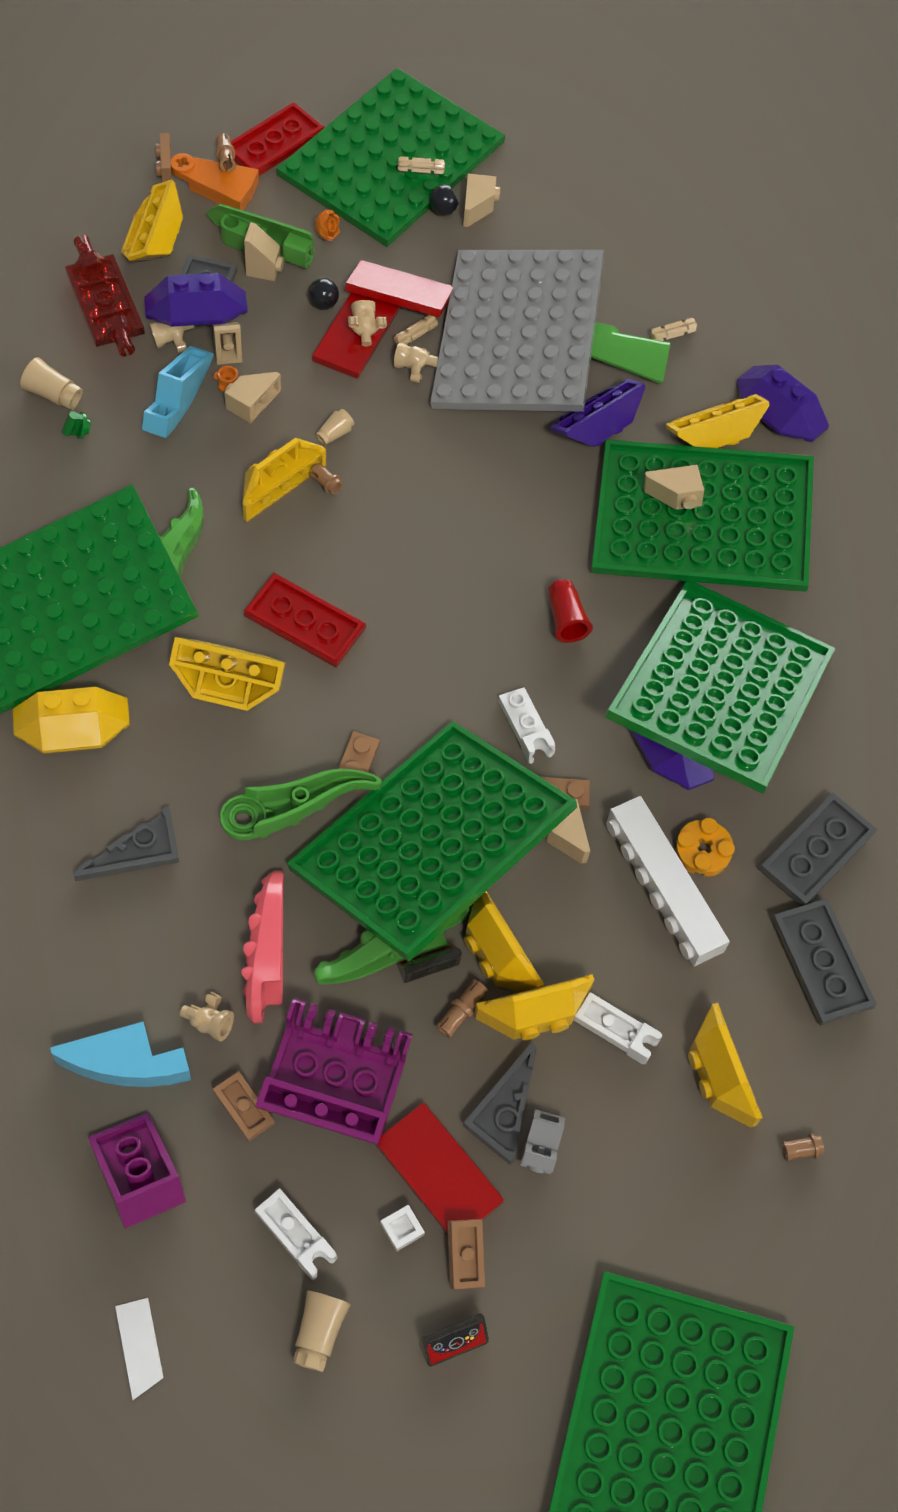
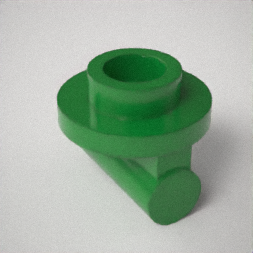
[62,411,91,439]

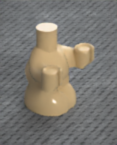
[348,300,387,346]
[149,322,194,353]
[394,343,438,383]
[180,992,234,1042]

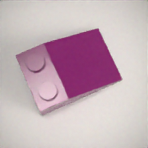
[88,1112,186,1229]

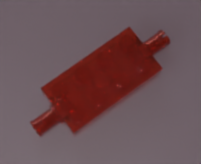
[65,235,145,357]

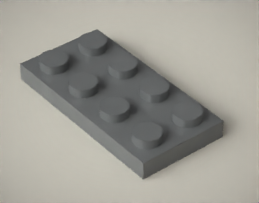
[759,793,877,906]
[772,898,877,1026]

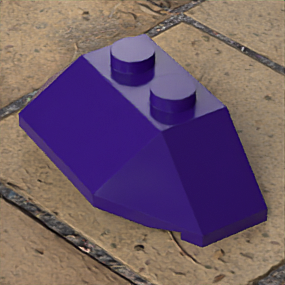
[144,273,248,326]
[736,365,829,442]
[551,379,646,447]
[630,730,714,790]

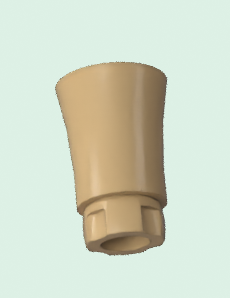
[20,357,83,410]
[293,1291,351,1372]

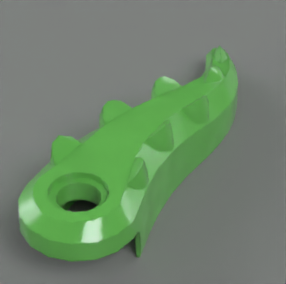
[159,488,204,578]
[220,769,382,841]
[314,907,469,984]

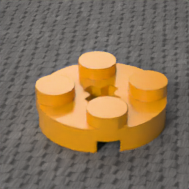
[675,818,735,877]

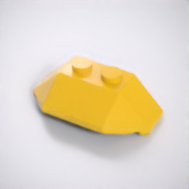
[121,179,183,261]
[666,394,769,448]
[242,438,326,522]
[169,637,285,711]
[13,687,130,754]
[464,891,544,993]
[474,974,594,1040]
[688,1003,763,1128]

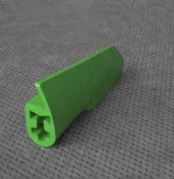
[206,204,314,270]
[591,322,670,384]

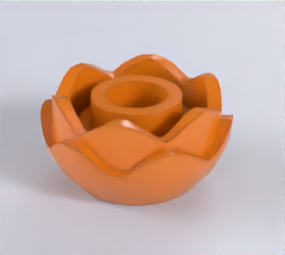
[315,210,340,241]

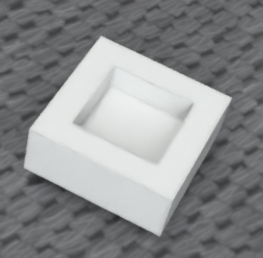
[380,1204,425,1252]

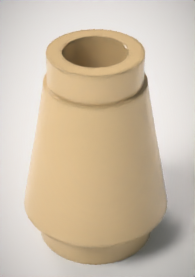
[316,409,355,446]

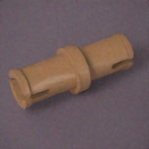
[216,133,236,172]
[436,979,488,1038]

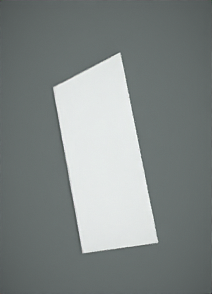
[115,1298,163,1400]

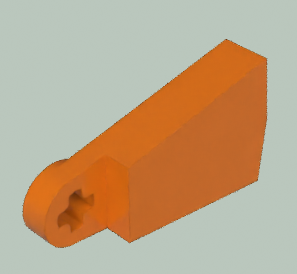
[171,153,259,210]

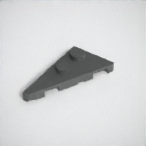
[73,807,179,881]
[463,1042,537,1165]

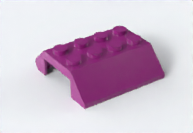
[255,998,413,1145]

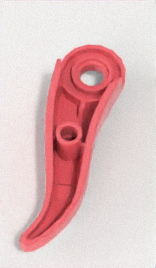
[241,870,284,1024]

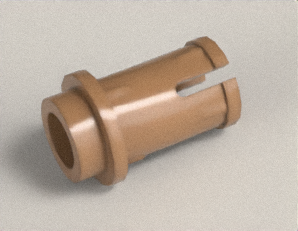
[309,463,343,494]
[782,1133,824,1162]

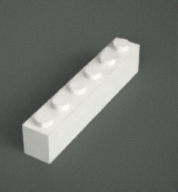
[606,796,730,967]

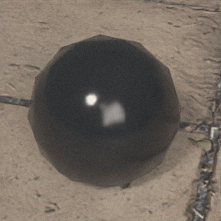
[429,184,459,216]
[308,278,339,310]

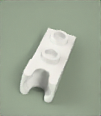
[498,687,555,764]
[574,992,662,1064]
[255,1188,337,1280]

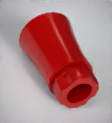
[548,579,593,643]

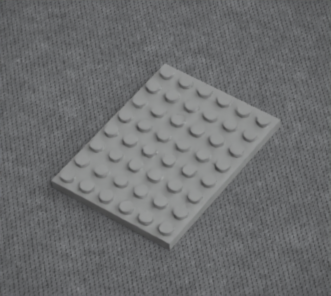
[430,250,604,412]

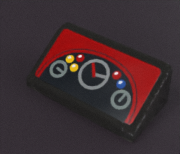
[397,945,462,983]
[419,1313,489,1367]

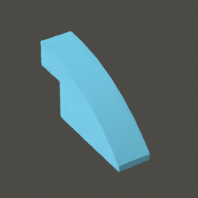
[142,345,214,438]
[50,1022,191,1087]

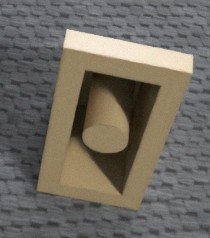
[463,174,500,227]
[244,222,284,281]
[212,322,242,365]
[224,372,281,424]
[644,465,704,510]
[545,799,590,864]

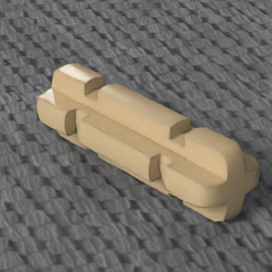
[398,156,445,174]
[393,315,438,345]
[650,317,697,341]

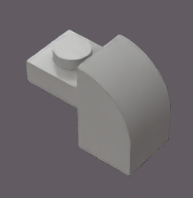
[520,1109,565,1175]

